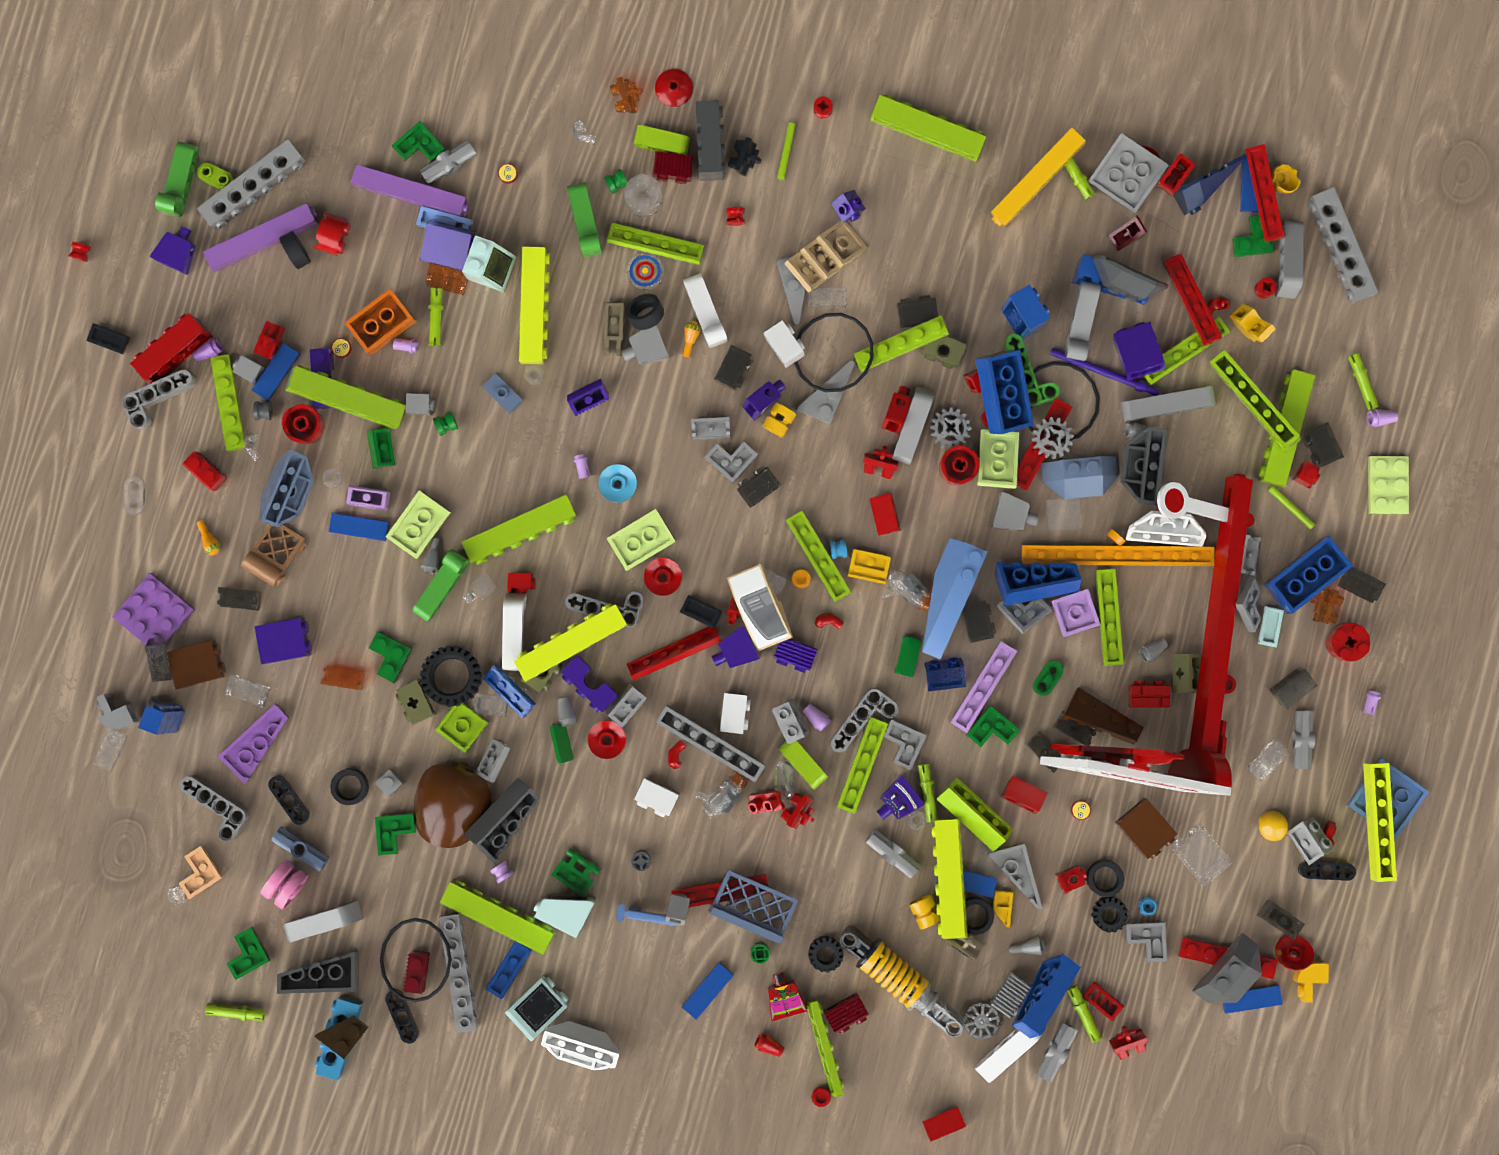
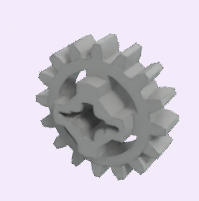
[929,407,971,449]
[1031,417,1074,459]

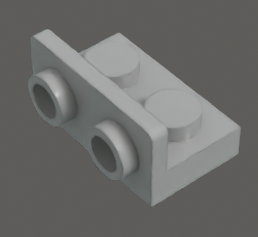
[772,699,810,744]
[476,739,510,783]
[1287,817,1334,865]

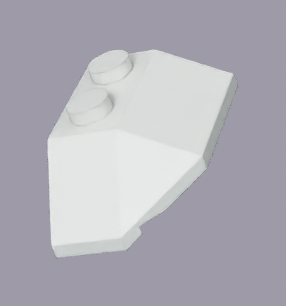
[1126,511,1206,547]
[541,1021,620,1070]

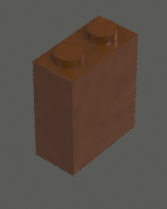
[166,640,226,690]
[1115,798,1177,859]

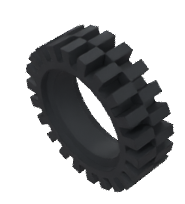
[420,646,482,707]

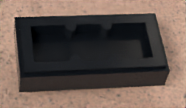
[86,323,130,355]
[680,595,723,629]

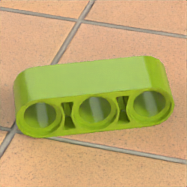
[633,125,691,155]
[778,741,828,790]

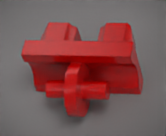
[253,321,285,360]
[863,445,898,479]
[748,789,786,814]
[781,793,815,829]
[1109,1025,1148,1060]

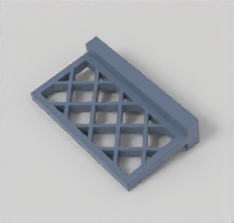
[708,870,798,944]

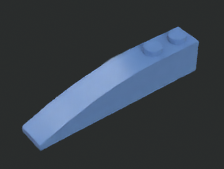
[922,538,987,659]

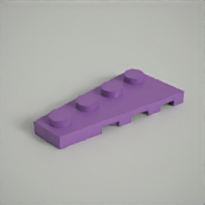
[218,703,289,784]

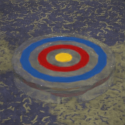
[626,252,664,291]

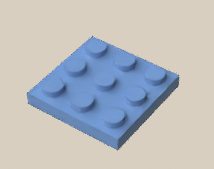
[1347,758,1429,839]

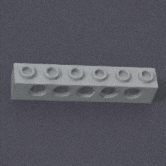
[197,139,305,230]
[1308,187,1378,304]
[656,705,765,782]
[439,912,479,1033]

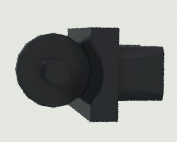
[728,137,762,177]

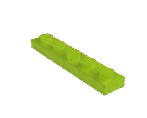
[607,223,704,265]
[854,315,949,372]
[1143,316,1230,385]
[210,354,247,452]
[786,511,851,602]
[1095,569,1124,666]
[837,717,888,814]
[805,999,844,1097]

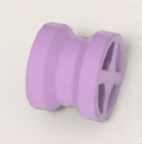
[490,860,514,884]

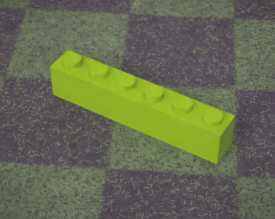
[870,95,986,162]
[1210,350,1301,453]
[285,365,406,429]
[1258,369,1315,488]
[461,494,577,565]
[440,879,555,955]

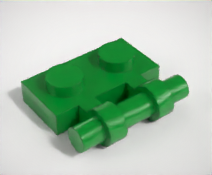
[551,848,602,897]

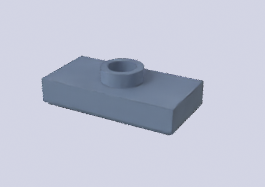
[482,373,523,414]

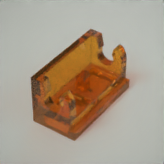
[426,263,468,296]
[321,665,366,690]

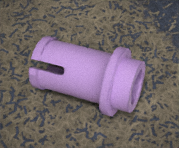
[393,338,419,354]
[573,454,591,479]
[1362,690,1381,716]

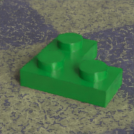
[391,121,446,163]
[1232,216,1274,258]
[368,631,412,683]
[966,706,1020,747]
[375,813,416,856]
[226,927,271,980]

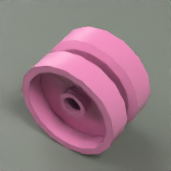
[260,859,309,910]

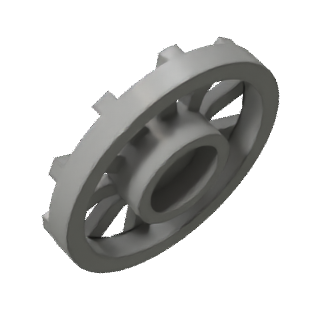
[963,1002,1000,1039]

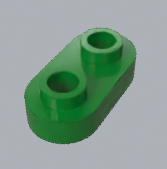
[1033,661,1063,696]

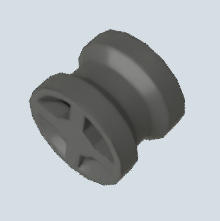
[253,401,273,420]
[631,851,651,871]

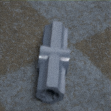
[271,826,330,872]

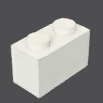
[763,320,805,368]
[720,693,751,734]
[634,778,679,817]

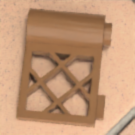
[241,524,307,587]

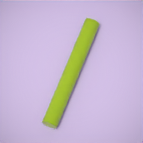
[777,122,796,180]
[1268,485,1315,529]

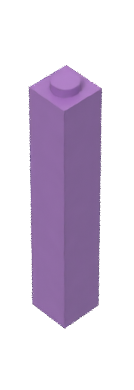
[351,164,470,217]
[203,203,319,272]

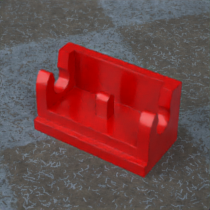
[869,493,901,536]
[1001,776,1047,814]
[922,1107,966,1142]

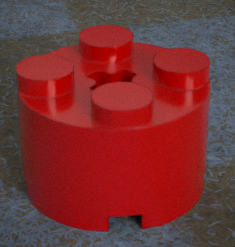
[314,212,351,256]
[282,404,325,445]
[939,445,980,486]
[1326,623,1370,662]

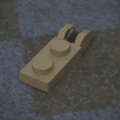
[603,302,624,356]

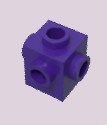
[831,190,866,222]

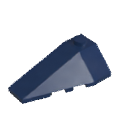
[1174,155,1245,216]

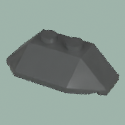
[1093,255,1169,302]
[1120,427,1168,506]
[1192,933,1262,1003]

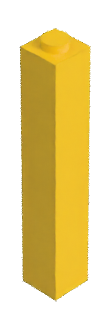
[991,128,1086,227]

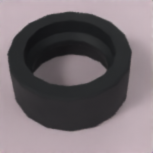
[279,231,311,269]
[626,294,664,330]
[330,768,369,805]
[1086,859,1125,897]
[965,897,994,935]

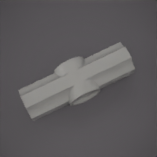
[420,140,477,185]
[1292,711,1315,769]
[865,829,921,878]
[1036,1022,1078,1083]

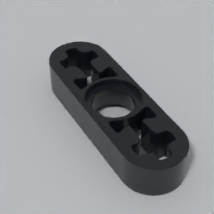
[268,776,310,825]
[1298,861,1356,881]
[385,989,419,1044]

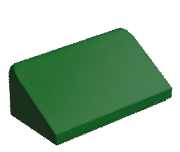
[367,428,395,469]
[894,636,922,677]
[549,724,574,764]

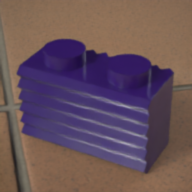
[567,379,609,416]
[774,639,818,673]

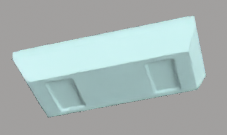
[1258,606,1284,648]

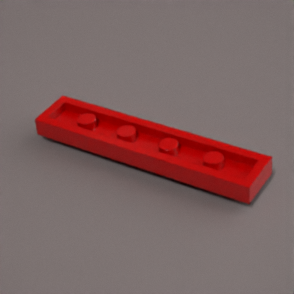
[1245,144,1285,242]
[1163,253,1222,346]
[1017,398,1072,491]
[627,627,721,681]
[671,874,770,908]
[1178,937,1278,979]

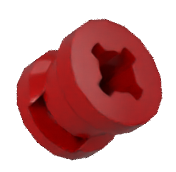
[813,96,833,119]
[726,207,745,226]
[68,241,91,262]
[1254,277,1277,299]

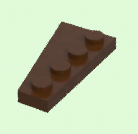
[1062,687,1144,745]

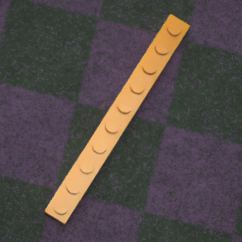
[1021,545,1214,566]

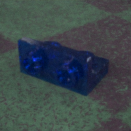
[924,657,966,692]

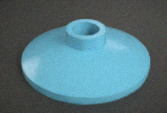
[598,464,637,503]

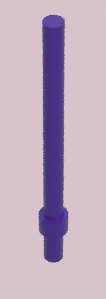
[1050,348,1160,396]

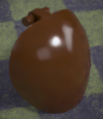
[414,761,491,848]

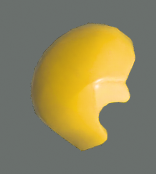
[1271,164,1301,194]
[1258,810,1288,842]

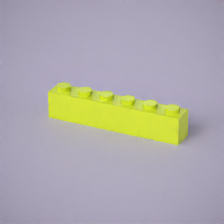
[519,247,550,364]
[514,603,628,682]
[1363,762,1397,882]
[932,819,968,939]

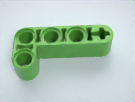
[155,142,199,218]
[567,182,603,258]
[1004,334,1060,408]
[412,549,470,622]

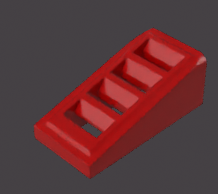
[1082,981,1125,1022]

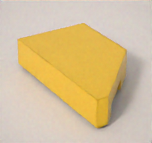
[992,890,1014,928]

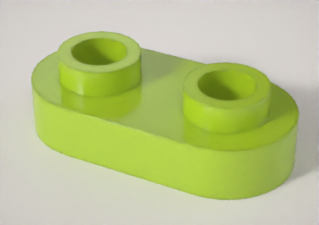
[197,163,235,190]

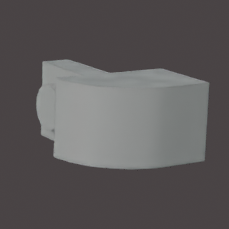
[97,694,139,729]

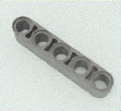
[1121,386,1216,422]

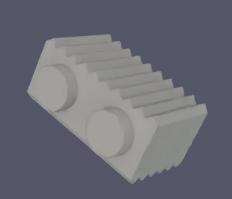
[989,971,1031,1018]

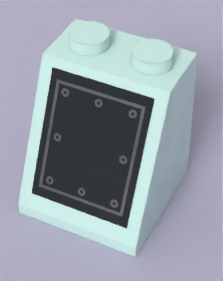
[462,236,517,293]
[533,895,596,938]
[505,976,569,1042]

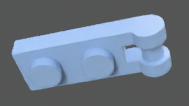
[416,206,473,229]

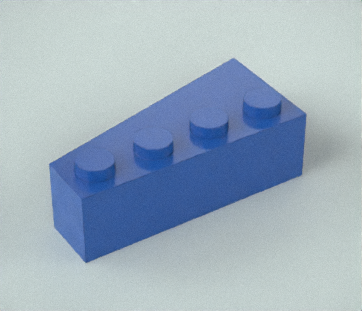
[1071,254,1149,305]
[994,562,1082,606]
[138,698,185,735]
[1012,954,1081,1039]

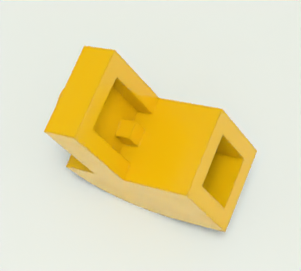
[1229,304,1275,342]
[1293,961,1329,1003]

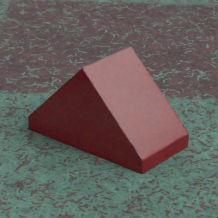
[1108,215,1147,251]

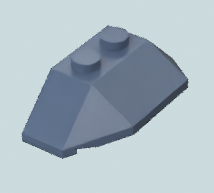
[259,449,314,528]
[1041,456,1119,499]

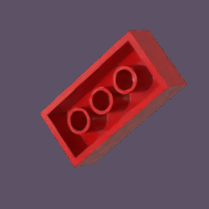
[130,313,213,384]

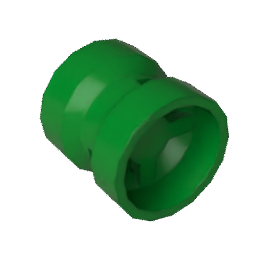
[604,169,629,194]
[433,411,458,436]
[750,942,770,964]

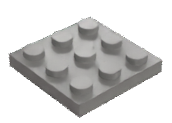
[1088,132,1169,213]

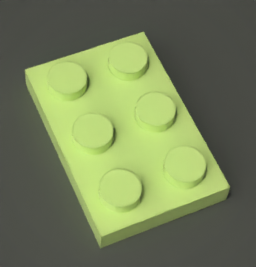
[977,429,1019,489]
[1368,456,1409,514]
[386,490,451,560]
[607,509,676,571]

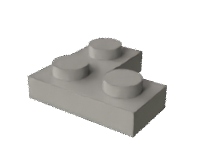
[704,442,758,483]
[1235,578,1261,632]
[997,599,1052,635]
[884,720,927,770]
[1125,922,1167,962]

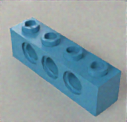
[314,996,363,1080]

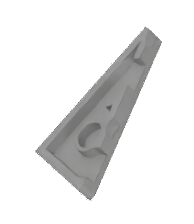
[776,256,806,326]
[796,360,855,424]
[988,843,1043,910]

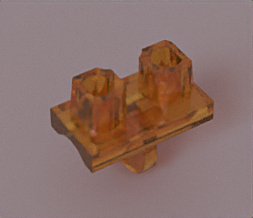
[610,76,643,114]
[1310,588,1344,624]

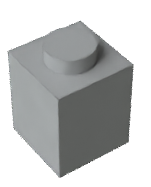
[232,355,266,384]
[406,393,435,415]
[375,768,406,797]
[665,893,690,926]

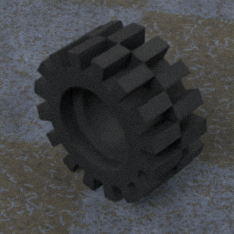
[1091,897,1128,933]
[808,936,843,973]

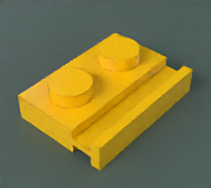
[848,549,891,584]

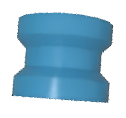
[830,539,847,559]

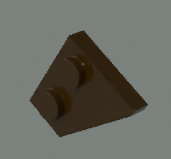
[314,1015,369,1059]

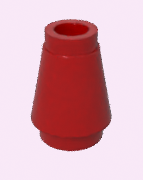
[754,1033,784,1057]

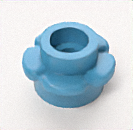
[1138,897,1157,916]

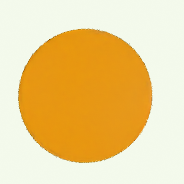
[1107,529,1125,546]
[791,569,811,588]

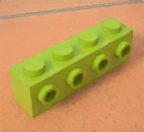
[937,777,1014,851]

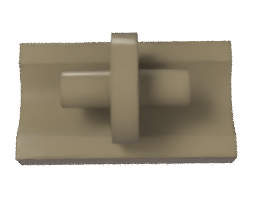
[945,933,984,961]

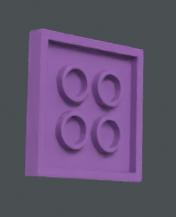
[112,573,195,654]

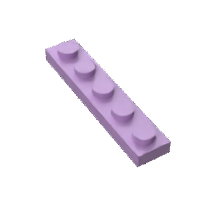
[950,641,1017,733]

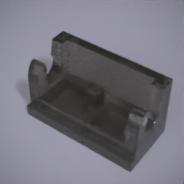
[1337,567,1386,603]
[217,587,261,611]
[145,638,172,682]
[1269,666,1318,709]
[1053,711,1096,746]
[1025,731,1061,773]

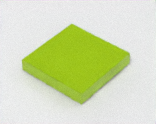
[435,703,489,753]

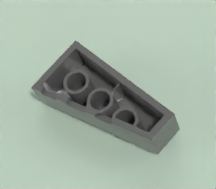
[696,100,726,181]
[464,778,540,865]
[277,952,359,994]

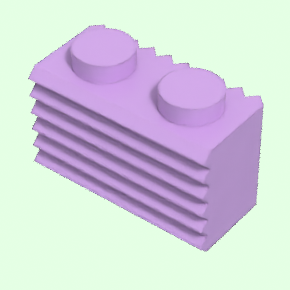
[346,485,391,511]

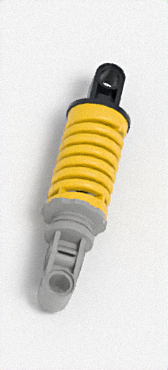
[840,926,964,1037]

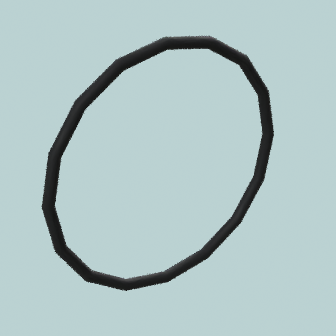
[794,313,873,392]
[1025,362,1100,443]
[380,918,452,1002]

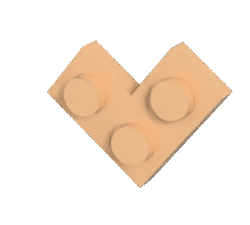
[179,845,223,899]

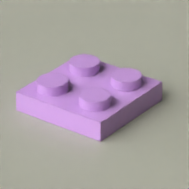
[1051,589,1100,637]

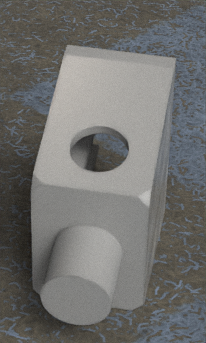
[621,325,669,365]
[991,492,1039,531]

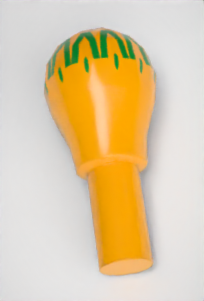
[682,321,701,358]
[196,520,221,555]

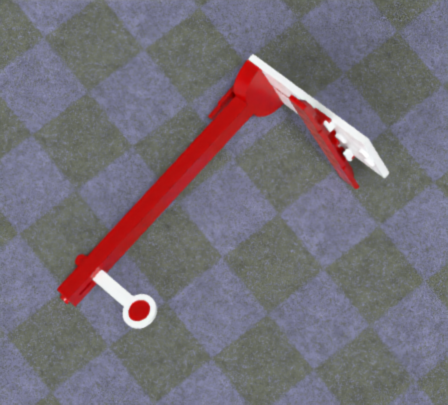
[1040,474,1255,796]

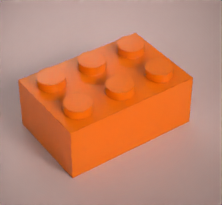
[344,289,416,356]

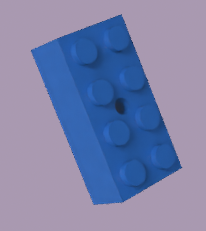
[1001,284,1050,340]
[975,350,1034,434]
[1263,536,1353,614]

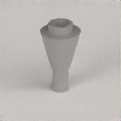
[421,538,440,574]
[1009,936,1046,955]

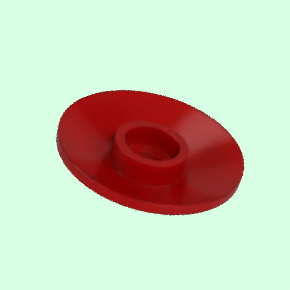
[655,69,693,107]
[644,558,682,596]
[588,721,626,759]
[1275,935,1314,971]

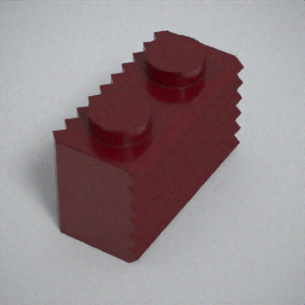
[653,151,694,184]
[403,950,430,994]
[824,992,869,1034]

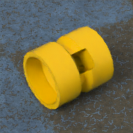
[762,402,797,438]
[909,894,941,930]

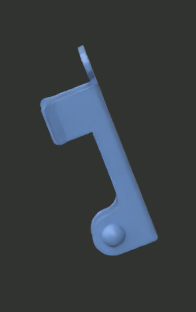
[616,904,677,926]

